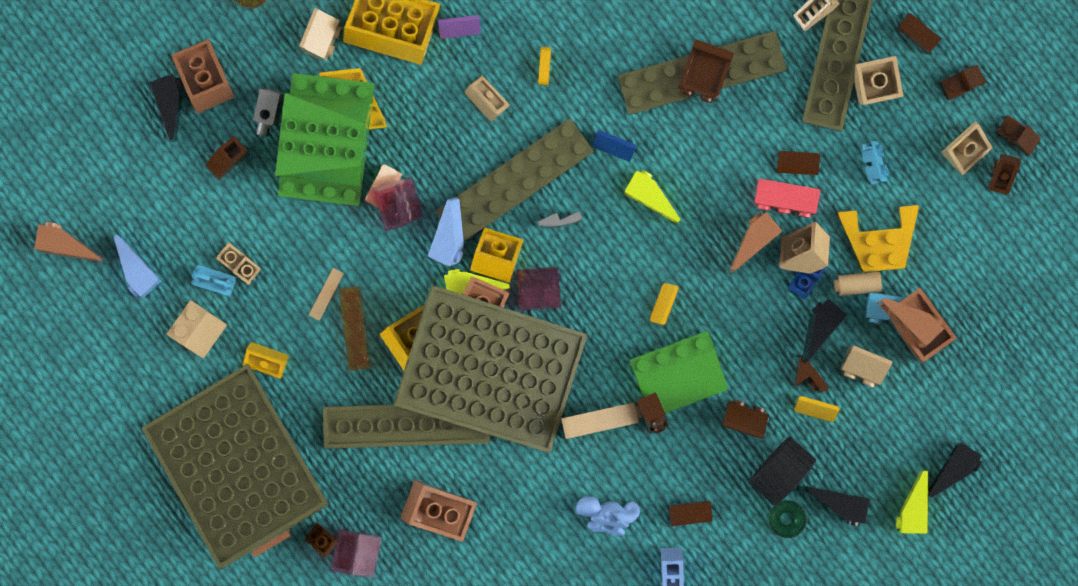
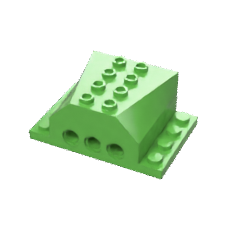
[275,73,375,206]

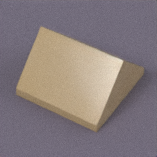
[941,121,993,175]

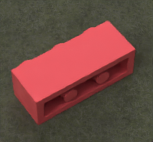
[753,179,820,218]

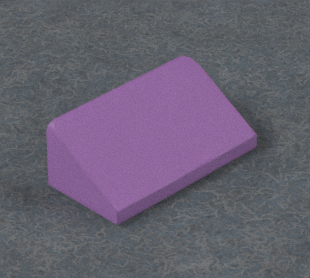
[438,15,481,39]

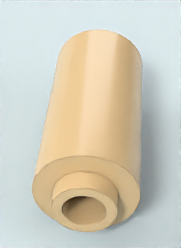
[834,272,882,296]

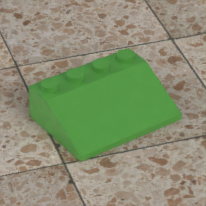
[629,331,728,413]

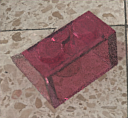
[517,267,561,311]

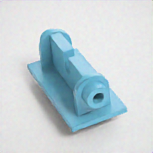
[861,141,889,185]
[191,265,237,297]

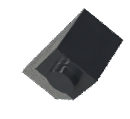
[150,74,184,143]
[802,299,847,364]
[928,442,982,498]
[806,486,870,527]

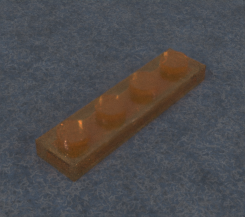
[339,286,370,371]

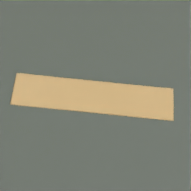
[309,268,344,321]

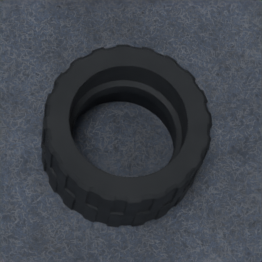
[749,437,816,506]

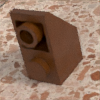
[205,136,250,180]
[637,392,668,434]

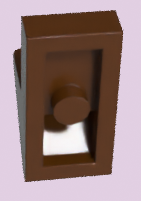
[940,65,986,101]
[995,115,1041,156]
[989,154,1021,195]
[794,355,829,393]

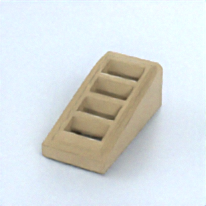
[793,0,839,31]

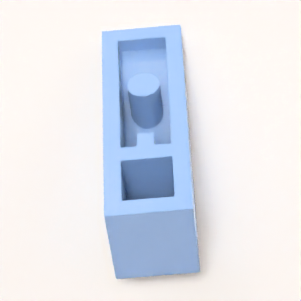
[428,197,464,266]
[114,235,162,298]
[661,547,684,586]

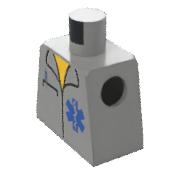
[253,88,285,136]

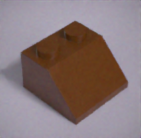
[720,399,769,438]

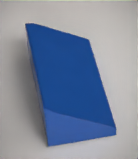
[593,130,636,162]

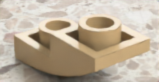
[215,242,261,285]

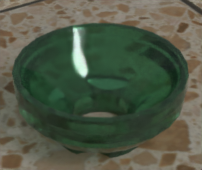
[769,500,807,538]

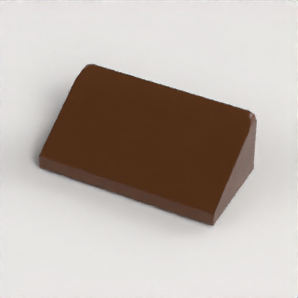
[896,13,941,54]
[777,151,820,175]
[669,501,712,526]

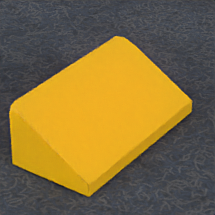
[650,283,679,326]
[242,342,289,379]
[794,396,840,422]

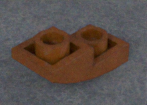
[304,523,338,558]

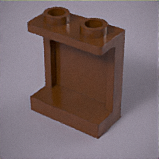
[678,39,734,103]

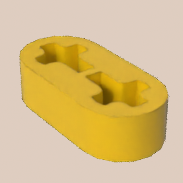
[538,46,551,86]

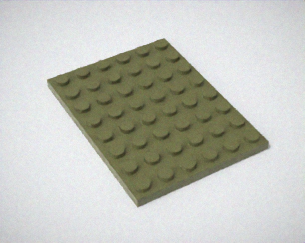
[393,285,588,453]
[141,364,329,570]

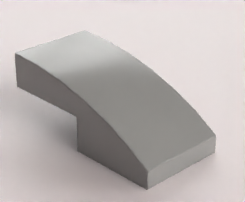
[538,211,582,228]

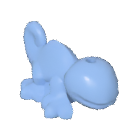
[576,496,640,536]

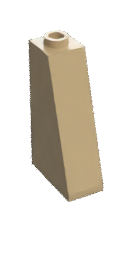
[561,402,642,439]

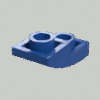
[787,263,829,300]

